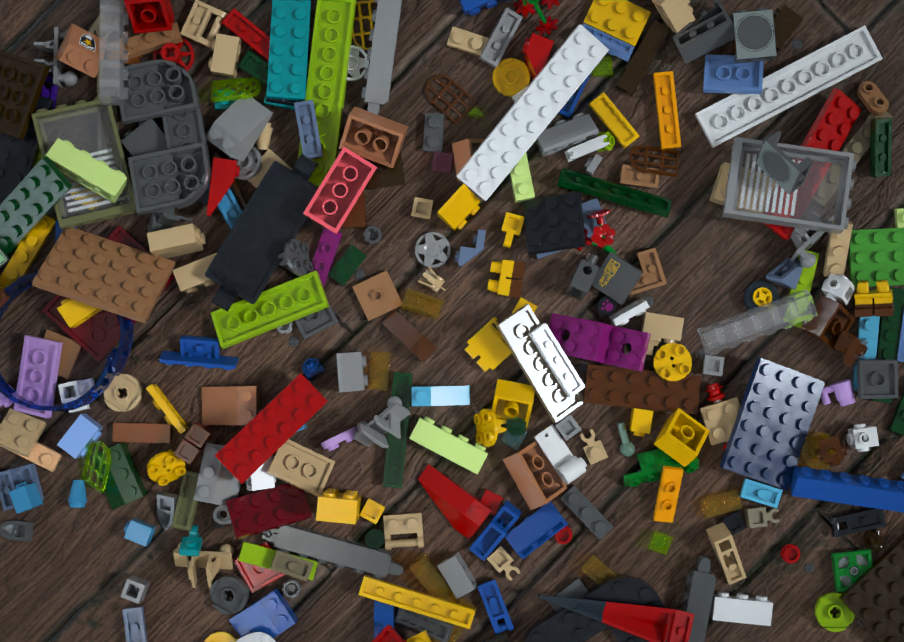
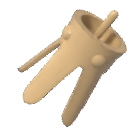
[417,266,446,293]

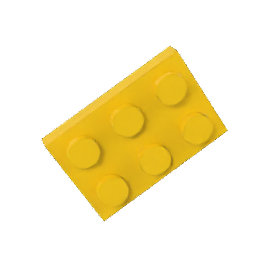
[583,0,651,47]

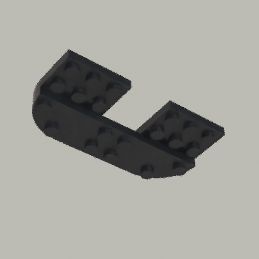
[523,575,666,642]

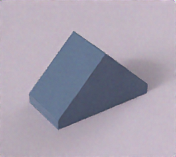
[766,257,803,290]

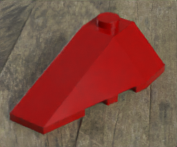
[418,464,491,539]

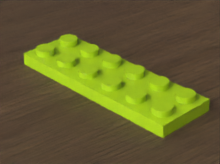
[211,271,330,349]

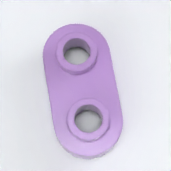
[321,426,357,452]

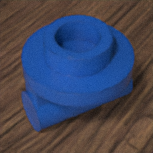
[302,358,325,380]

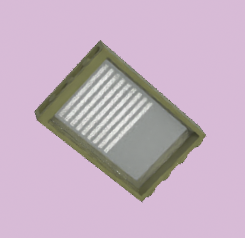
[31,96,137,230]

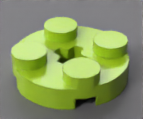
[815,592,855,632]

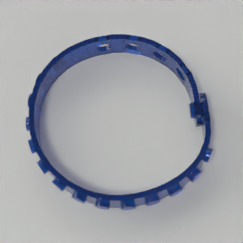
[0,270,134,412]

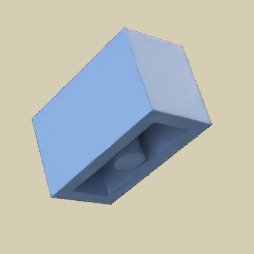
[57,413,103,459]

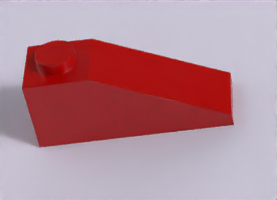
[206,157,240,217]

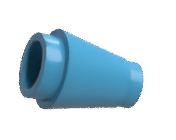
[68,480,87,508]

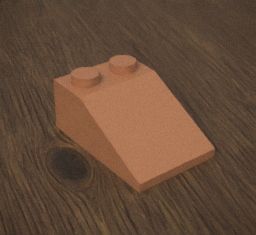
[201,386,260,425]

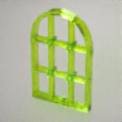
[81,441,111,493]

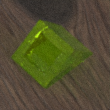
[467,106,485,118]

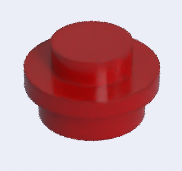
[553,526,573,544]
[781,544,800,563]

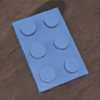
[703,54,764,95]

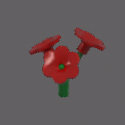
[575,209,617,255]

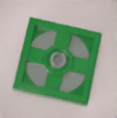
[831,549,873,592]

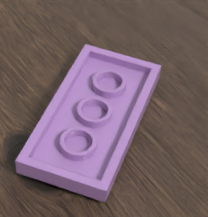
[14,335,63,418]

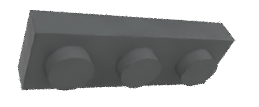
[560,485,613,540]

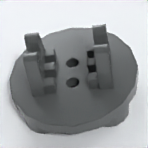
[278,239,313,276]

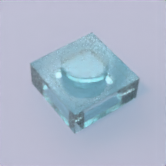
[501,424,527,451]

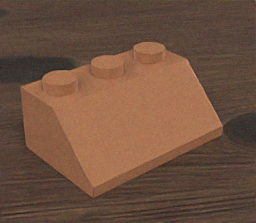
[339,106,409,168]
[503,440,568,510]

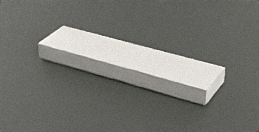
[529,323,585,398]

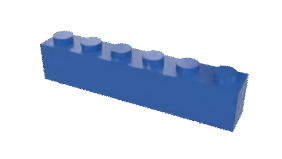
[790,466,904,513]

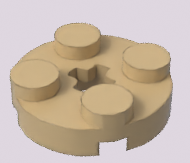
[103,374,143,412]

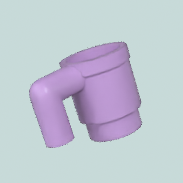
[821,379,856,406]

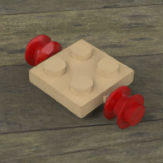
[699,383,740,449]

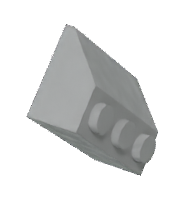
[536,113,599,158]
[193,442,241,507]

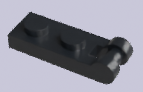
[828,508,887,537]

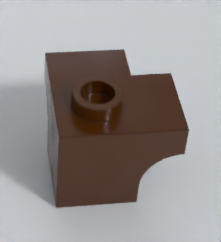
[834,331,868,368]

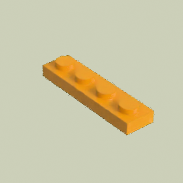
[653,71,681,150]

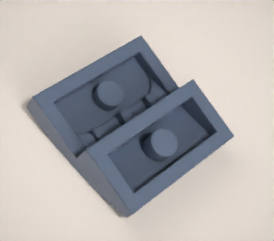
[0,463,45,511]

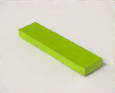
[238,541,318,580]

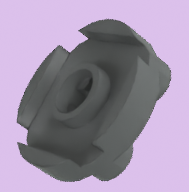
[210,574,250,614]

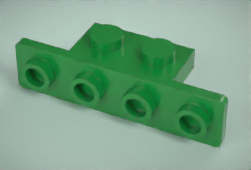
[623,449,699,487]

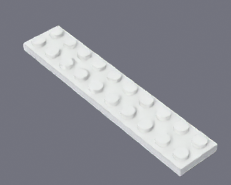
[456,24,609,201]
[695,25,883,148]

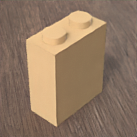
[147,223,206,258]

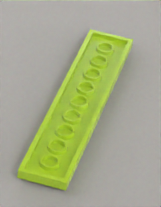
[298,0,356,187]

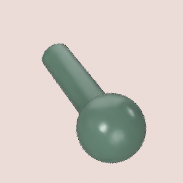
[617,421,635,456]

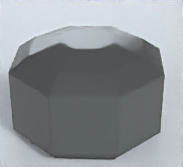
[363,225,382,245]
[282,578,302,599]

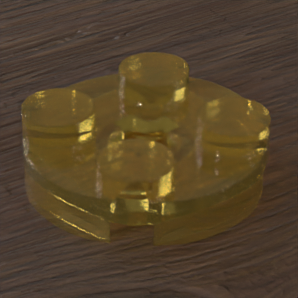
[800,432,836,470]

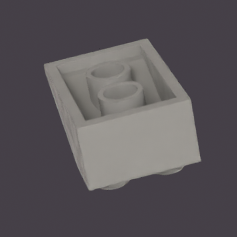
[206,93,273,162]

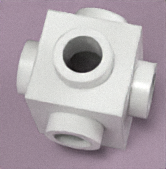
[821,273,856,305]
[846,423,879,452]

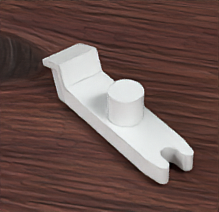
[564,135,610,162]

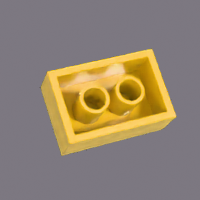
[316,488,362,524]

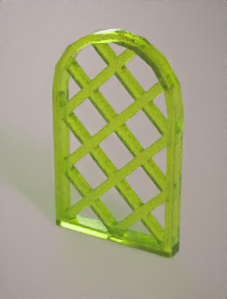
[211,78,262,102]

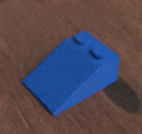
[229,587,298,638]

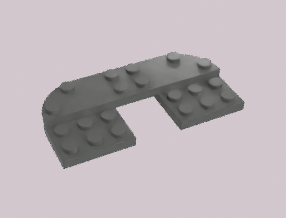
[114,60,211,215]

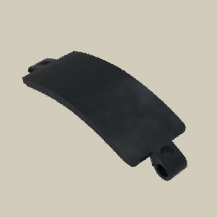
[205,154,319,312]

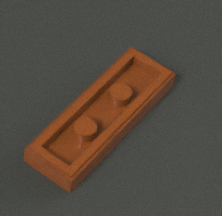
[112,422,172,443]

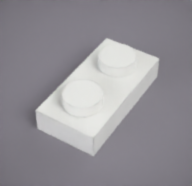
[609,297,649,326]

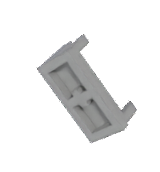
[437,551,478,599]

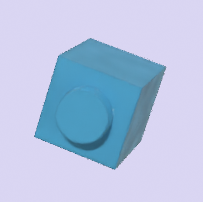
[9,482,43,514]
[124,518,157,547]

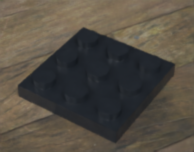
[524,191,586,255]

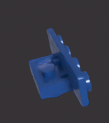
[159,335,239,370]

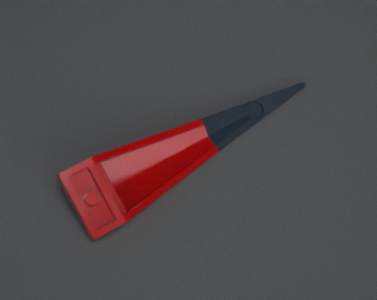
[537,595,695,642]

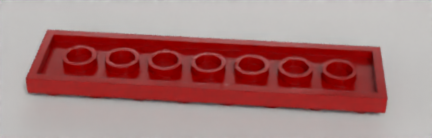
[762,88,862,240]

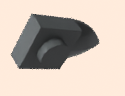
[157,491,178,530]
[0,521,34,542]

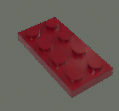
[226,483,312,540]

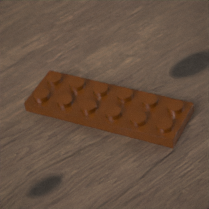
[583,364,701,414]

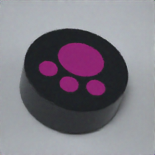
[597,296,617,316]

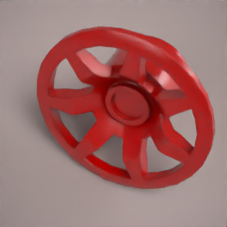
[153,37,195,71]

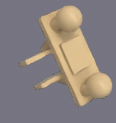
[173,542,234,590]

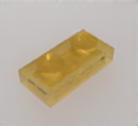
[401,288,444,320]
[369,351,390,391]
[699,489,743,519]
[580,553,618,585]

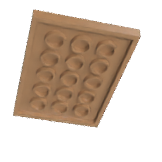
[32,228,175,324]

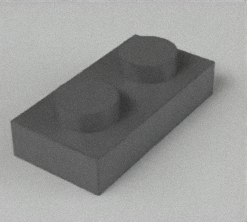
[423,113,444,153]

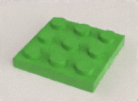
[848,228,904,287]

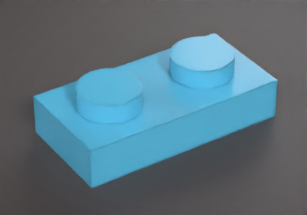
[739,478,783,508]

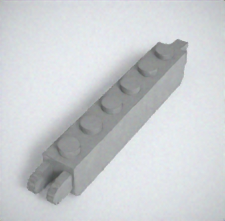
[361,0,402,115]

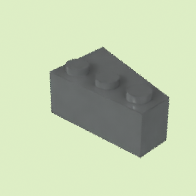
[672,0,735,64]

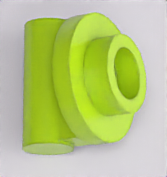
[597,132,615,152]

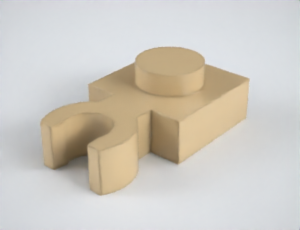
[580,429,608,465]
[487,545,520,581]

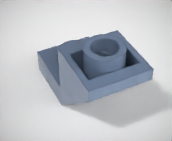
[455,229,486,267]

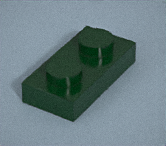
[329,245,367,286]

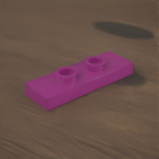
[308,227,342,288]

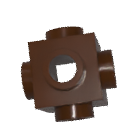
[817,436,847,467]

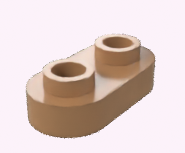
[857,81,889,116]

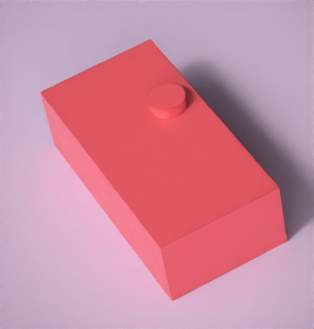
[303,147,377,234]

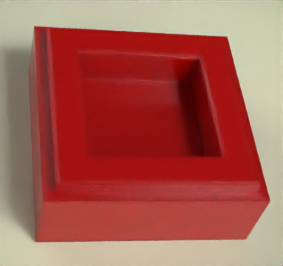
[481,489,503,515]

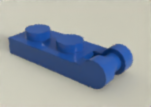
[477,578,514,636]

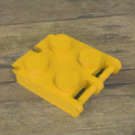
[464,317,512,372]

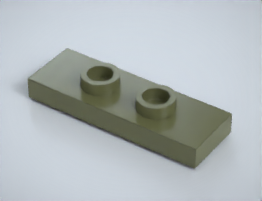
[171,471,199,531]

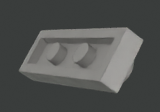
[479,8,523,68]

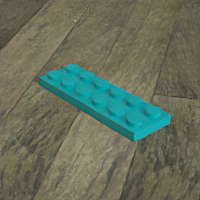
[266,0,311,101]

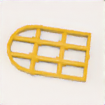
[352,0,378,51]

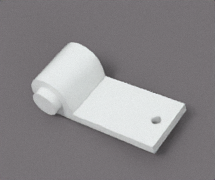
[534,424,587,485]

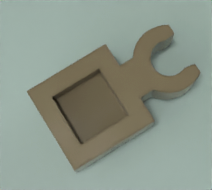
[745,507,780,528]

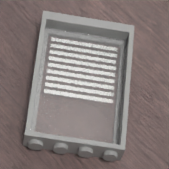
[722,137,857,234]

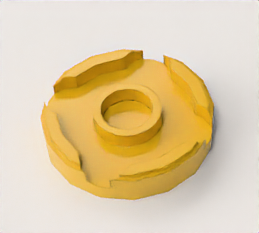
[492,58,530,97]

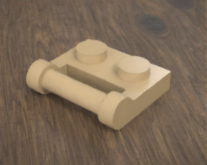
[180,0,228,49]
[383,512,424,550]

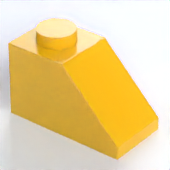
[57,298,102,328]

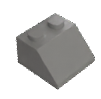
[336,352,368,393]

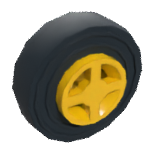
[743,280,779,314]

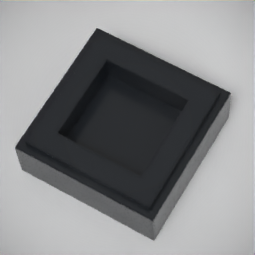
[720,510,747,535]

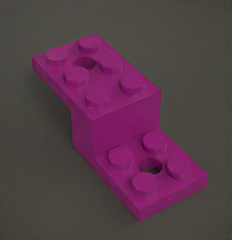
[549,313,651,372]

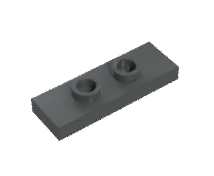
[394,608,454,642]

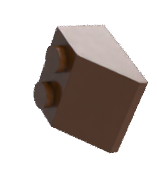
[802,295,855,351]

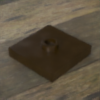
[363,150,405,190]

